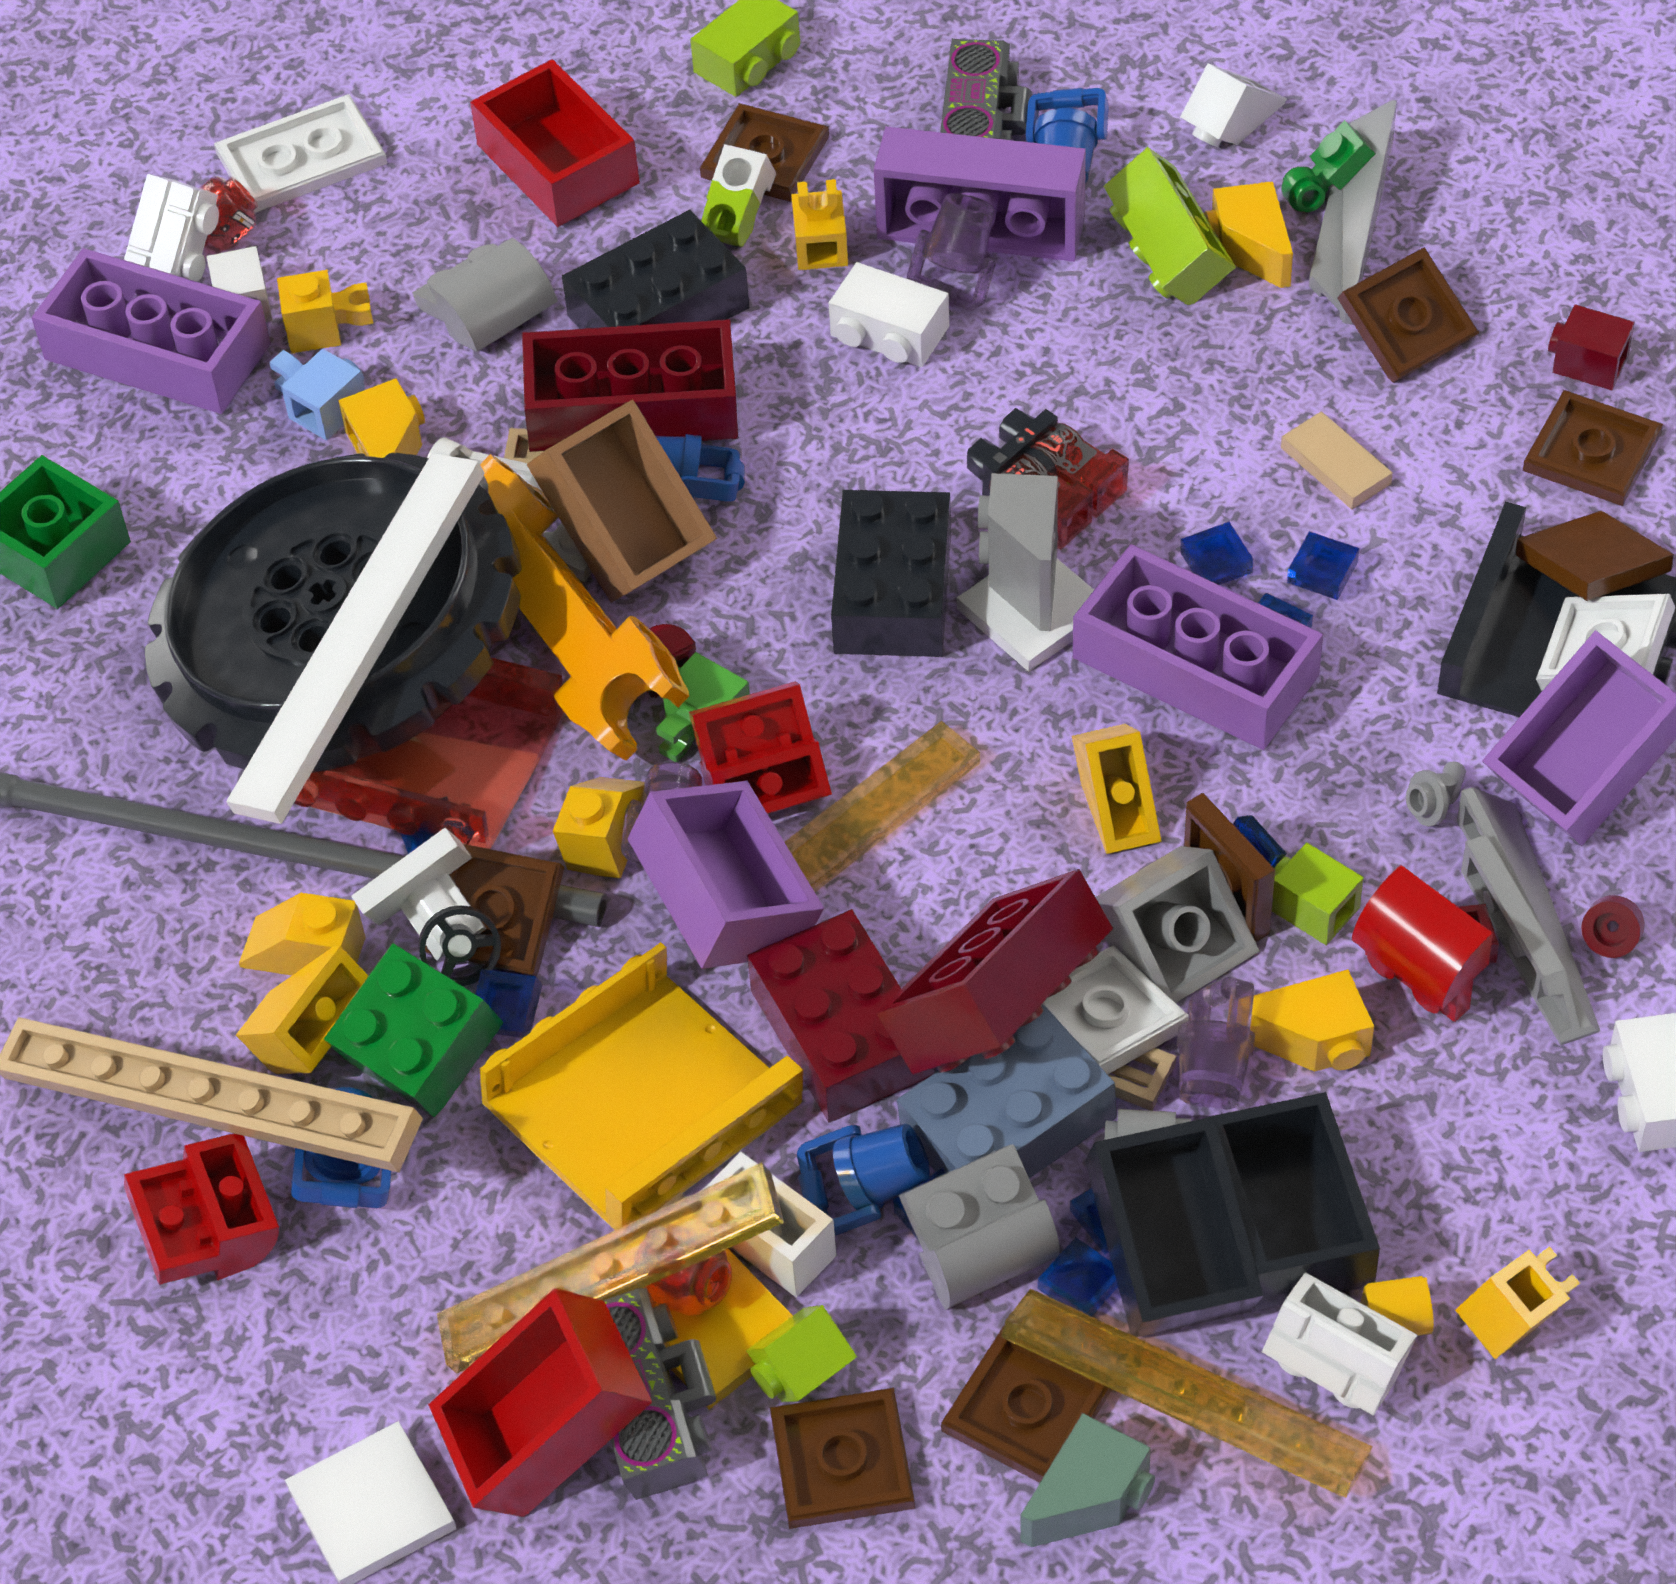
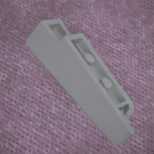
[1309,100,1397,324]
[1457,787,1600,1046]

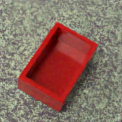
[470,59,640,227]
[428,1288,652,1517]

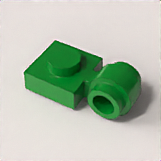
[1281,120,1376,212]

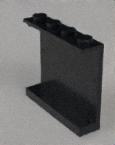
[1437,502,1676,717]

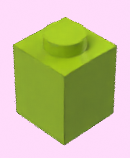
[1272,842,1364,945]
[746,1305,857,1402]

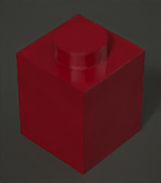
[1548,304,1635,391]

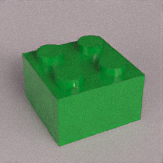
[0,455,131,609]
[324,943,504,1118]

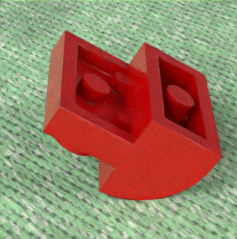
[689,681,832,814]
[1352,865,1493,1022]
[124,1133,279,1285]

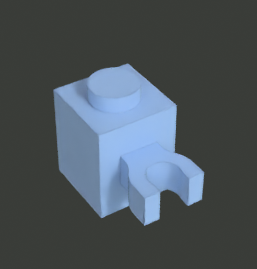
[269,349,365,441]

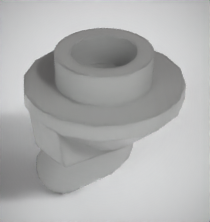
[1406,761,1466,827]

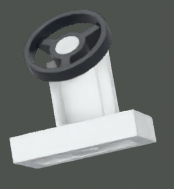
[351,828,501,986]

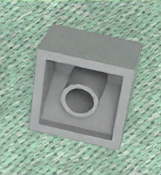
[978,473,1058,631]
[1096,846,1260,1003]

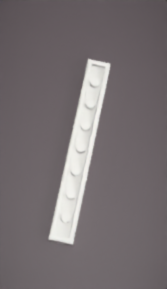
[226,453,485,824]

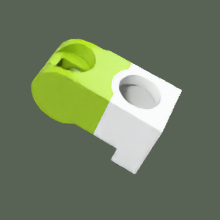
[701,144,777,248]

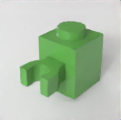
[656,652,750,763]

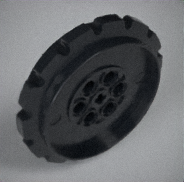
[145,453,522,773]

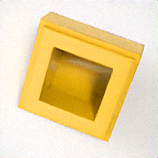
[1360,1276,1434,1336]

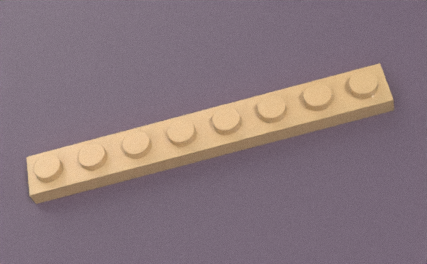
[0,1017,423,1173]

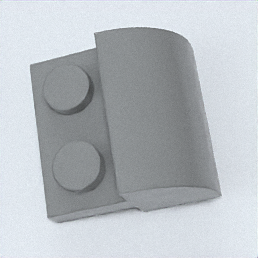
[412,238,558,352]
[899,1144,1059,1309]

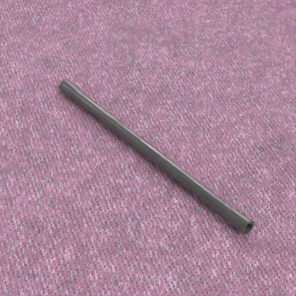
[0,772,607,927]

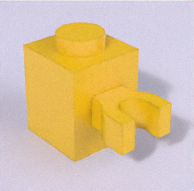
[791,179,848,270]
[277,270,374,354]
[1455,1246,1580,1360]

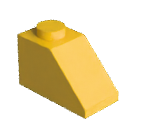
[1204,181,1293,288]
[338,378,425,458]
[1071,724,1162,854]
[552,777,654,879]
[239,893,366,975]
[236,945,368,1074]
[1234,969,1374,1072]

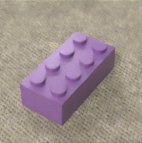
[874,126,1086,262]
[31,248,271,414]
[1073,544,1323,750]

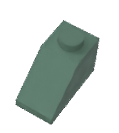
[1020,1413,1155,1547]

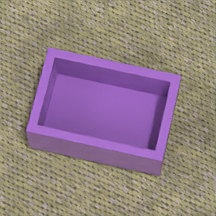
[1482,630,1676,846]
[627,781,824,969]

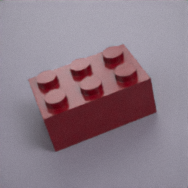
[747,909,934,1123]

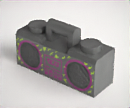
[940,39,1032,140]
[604,1288,717,1500]

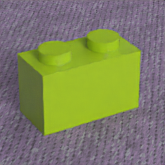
[690,0,800,97]

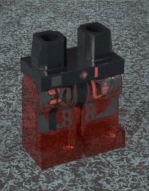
[967,408,1129,550]

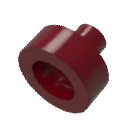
[1581,895,1645,958]

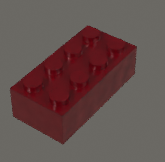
[522,319,738,452]
[877,869,1114,1074]

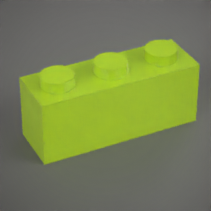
[1103,147,1236,305]

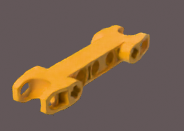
[480,454,689,761]

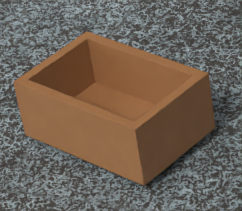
[526,399,717,603]

